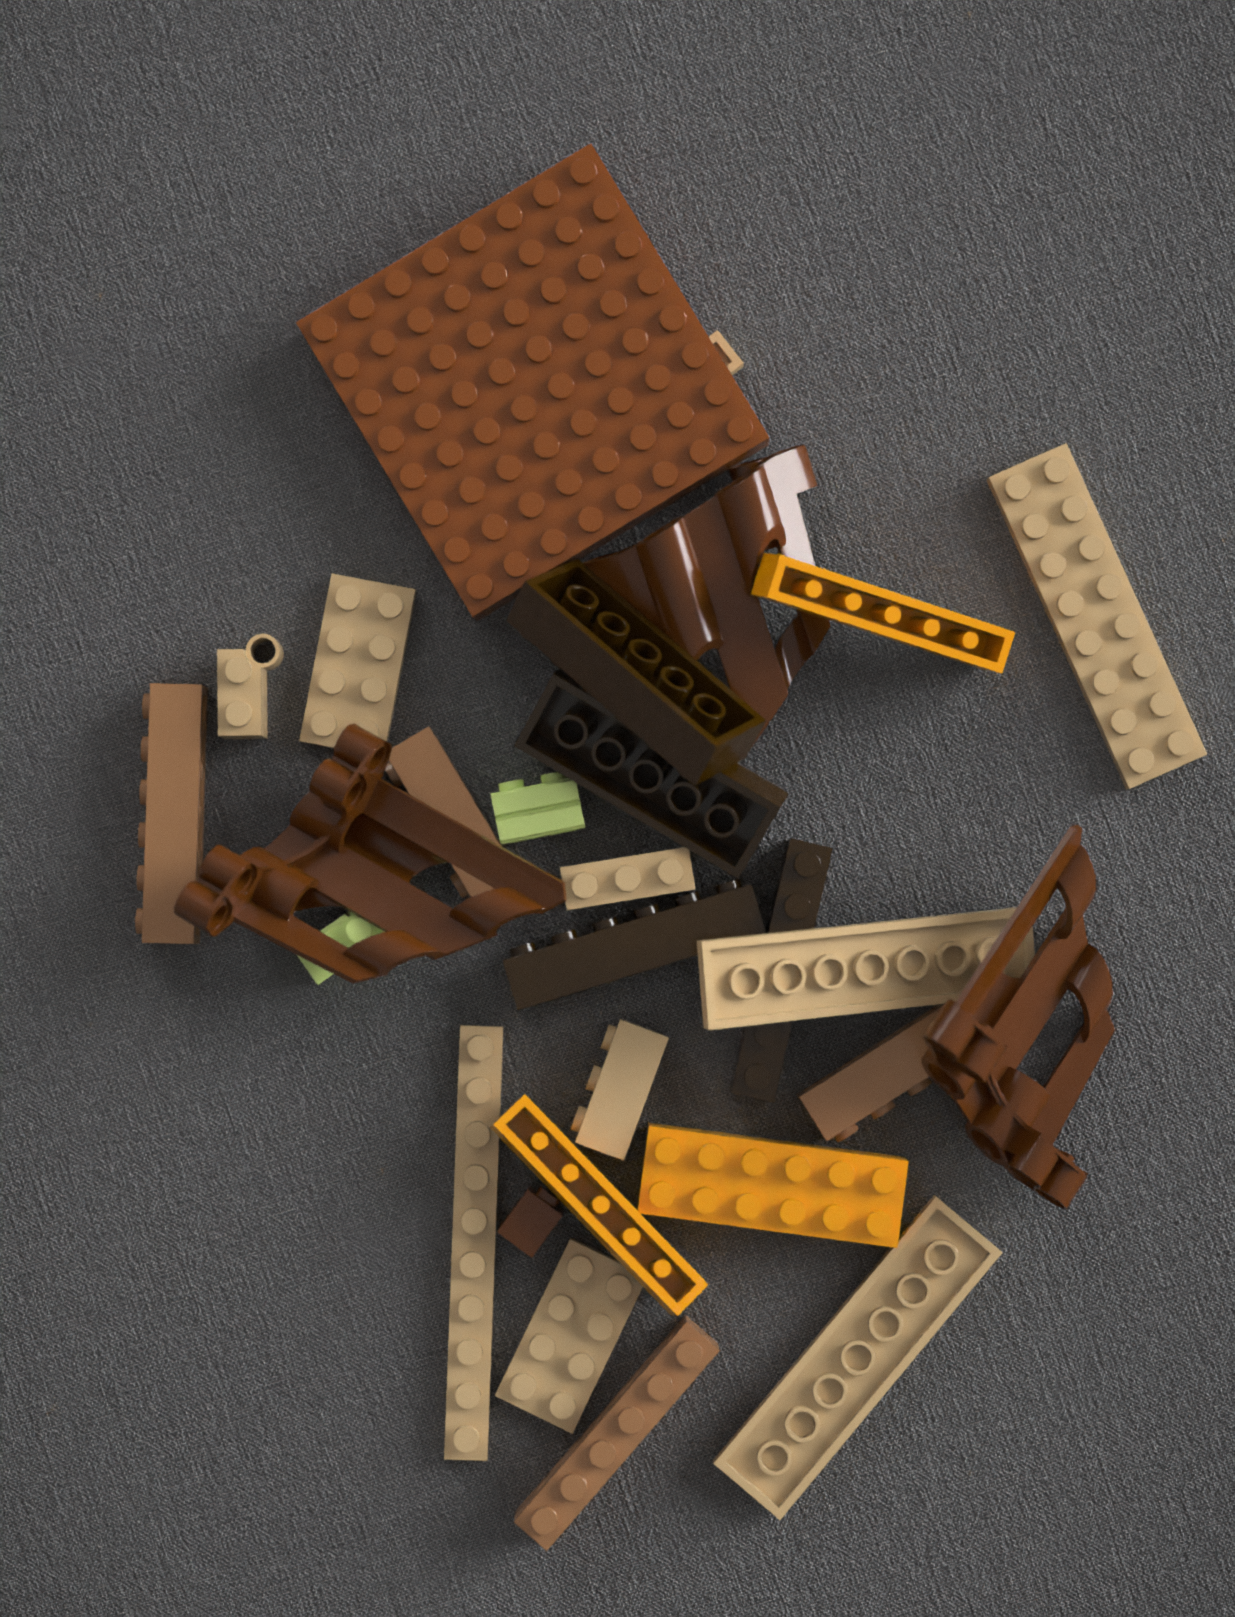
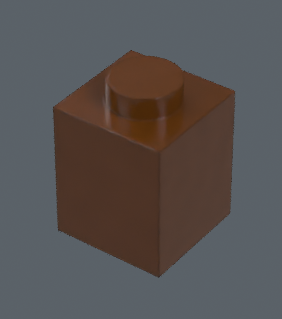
[497,1186,564,1258]

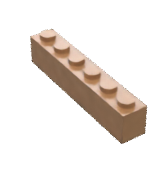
[135,683,208,944]
[514,1315,720,1551]

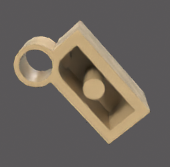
[217,633,284,739]

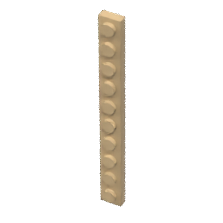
[444,1025,504,1461]

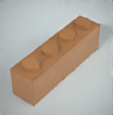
[385,726,502,898]
[796,1004,944,1143]

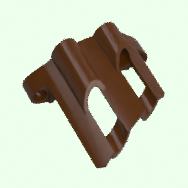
[583,444,831,748]
[174,723,567,984]
[921,825,1115,1209]

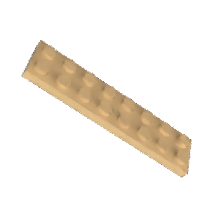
[987,443,1207,790]
[697,907,1035,1030]
[713,1195,1003,1520]

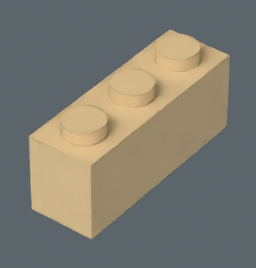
[560,847,695,910]
[570,1018,669,1161]

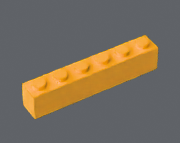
[751,553,1015,673]
[490,1094,709,1316]

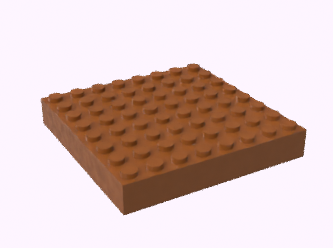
[296,143,770,621]

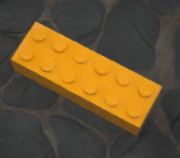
[637,1122,909,1248]

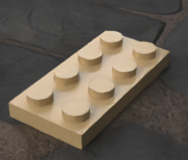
[299,574,417,748]
[495,1237,643,1434]

